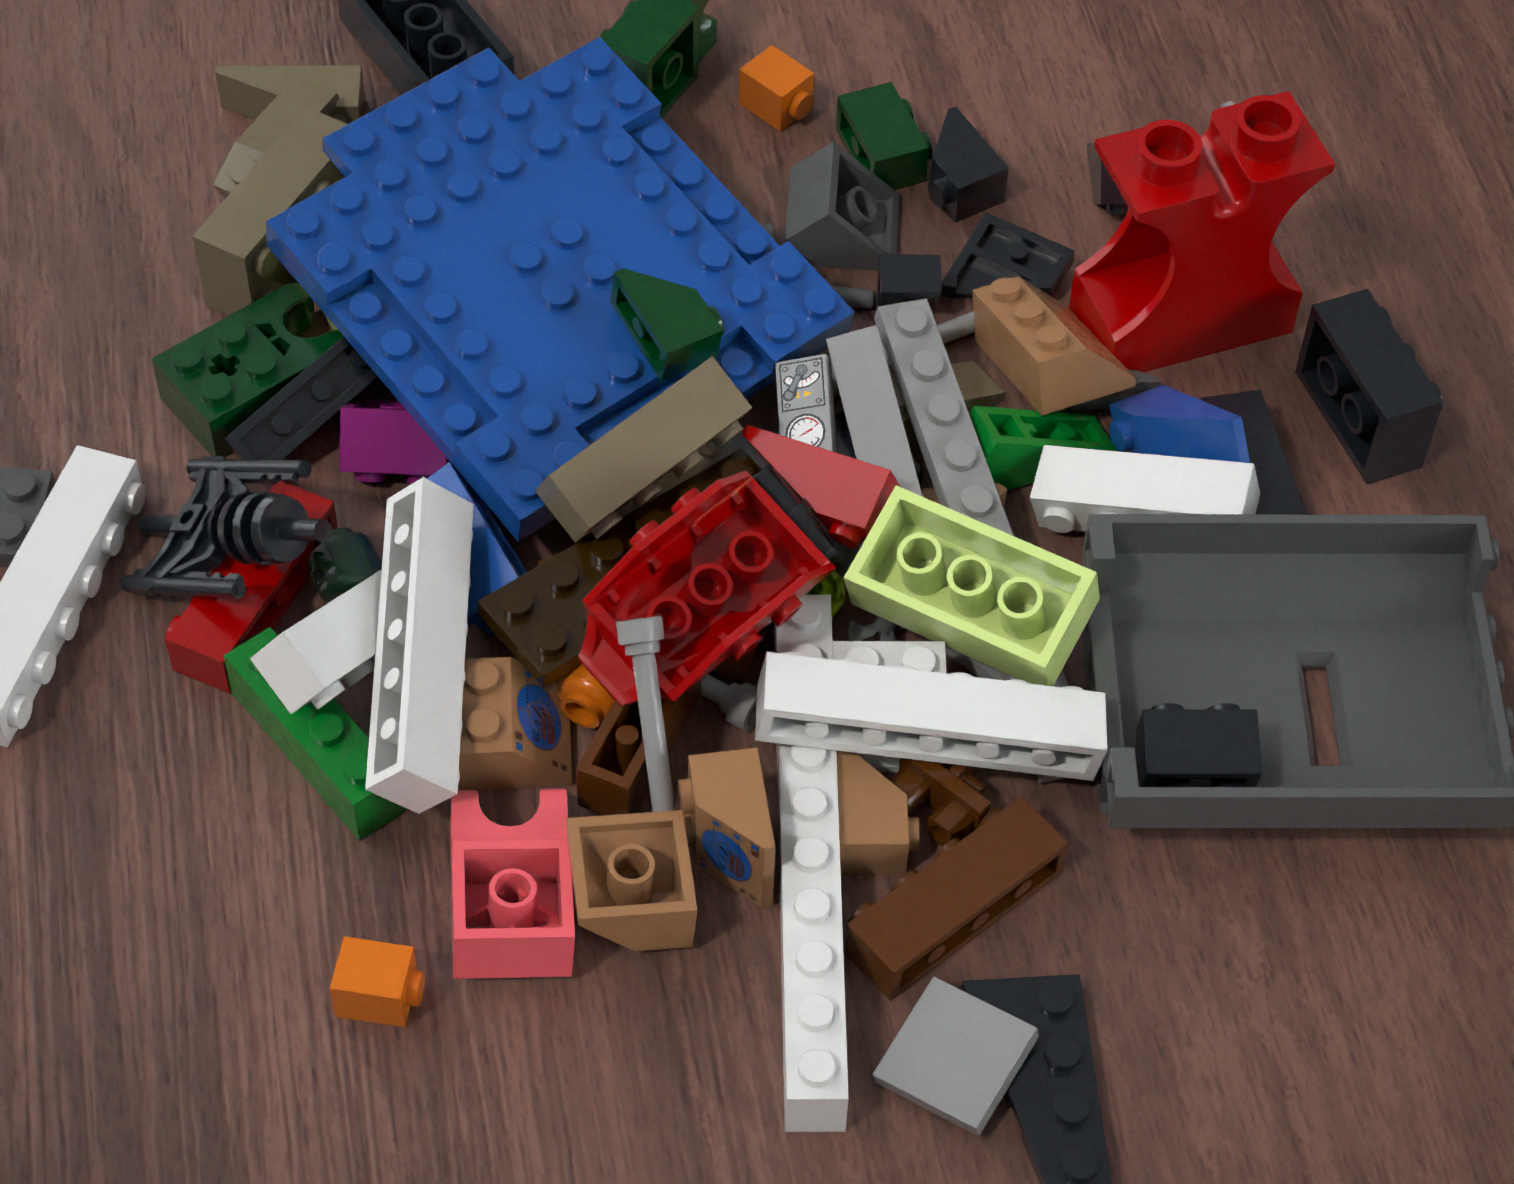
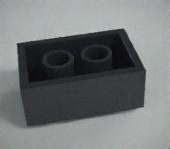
[1295,289,1443,485]

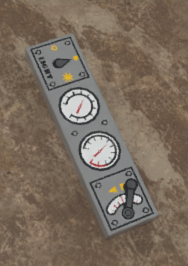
[775,354,845,563]

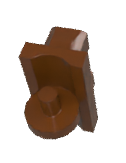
[891,758,991,846]

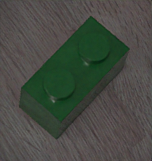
[836,82,933,190]

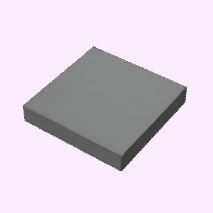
[872,976,1039,1137]

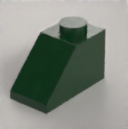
[610,268,724,383]

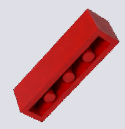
[165,481,339,694]

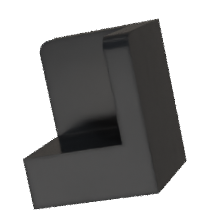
[877,254,942,307]

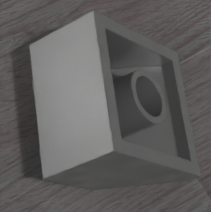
[784,141,900,271]

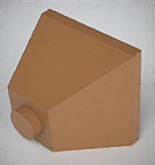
[566,810,698,951]

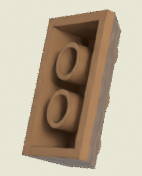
[972,276,1136,416]

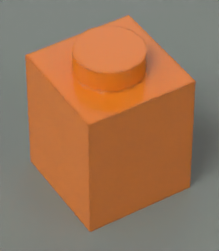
[739,45,814,132]
[329,936,425,1027]

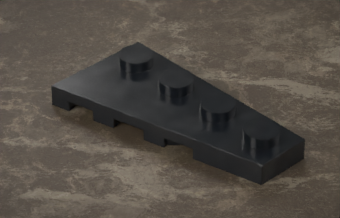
[961,974,1112,1184]

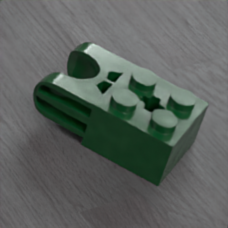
[599,0,717,118]
[151,283,343,457]

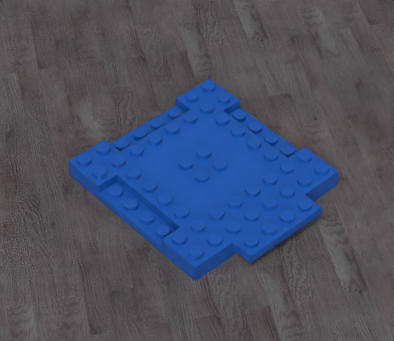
[266,37,855,542]

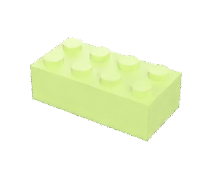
[844,485,1100,686]

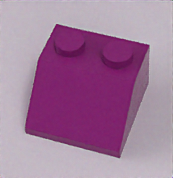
[339,398,453,484]

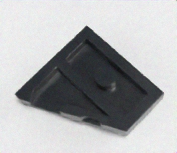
[942,212,1075,298]

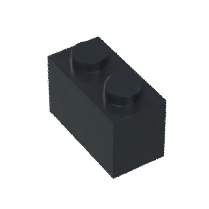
[1136,703,1262,787]

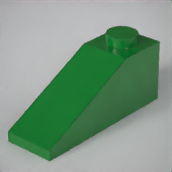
[969,406,1117,491]

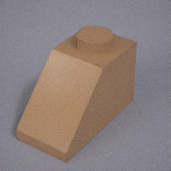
[836,750,919,874]

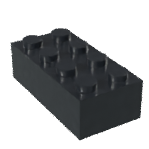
[338,0,515,95]

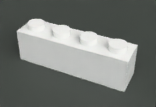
[1030,445,1260,533]
[250,569,382,714]

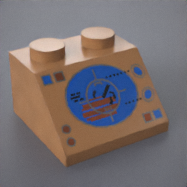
[458,657,572,790]
[678,747,775,908]

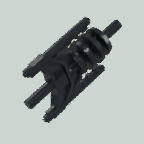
[121,456,332,599]

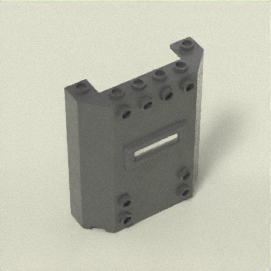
[1082,514,1514,828]

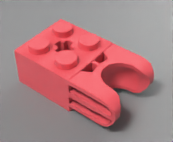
[450,788,575,979]

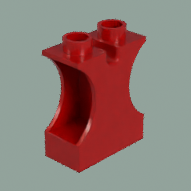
[1069,91,1335,373]

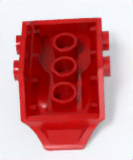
[578,471,836,706]

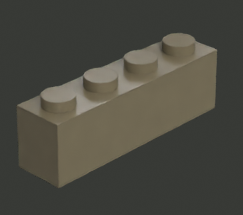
[535,356,752,543]

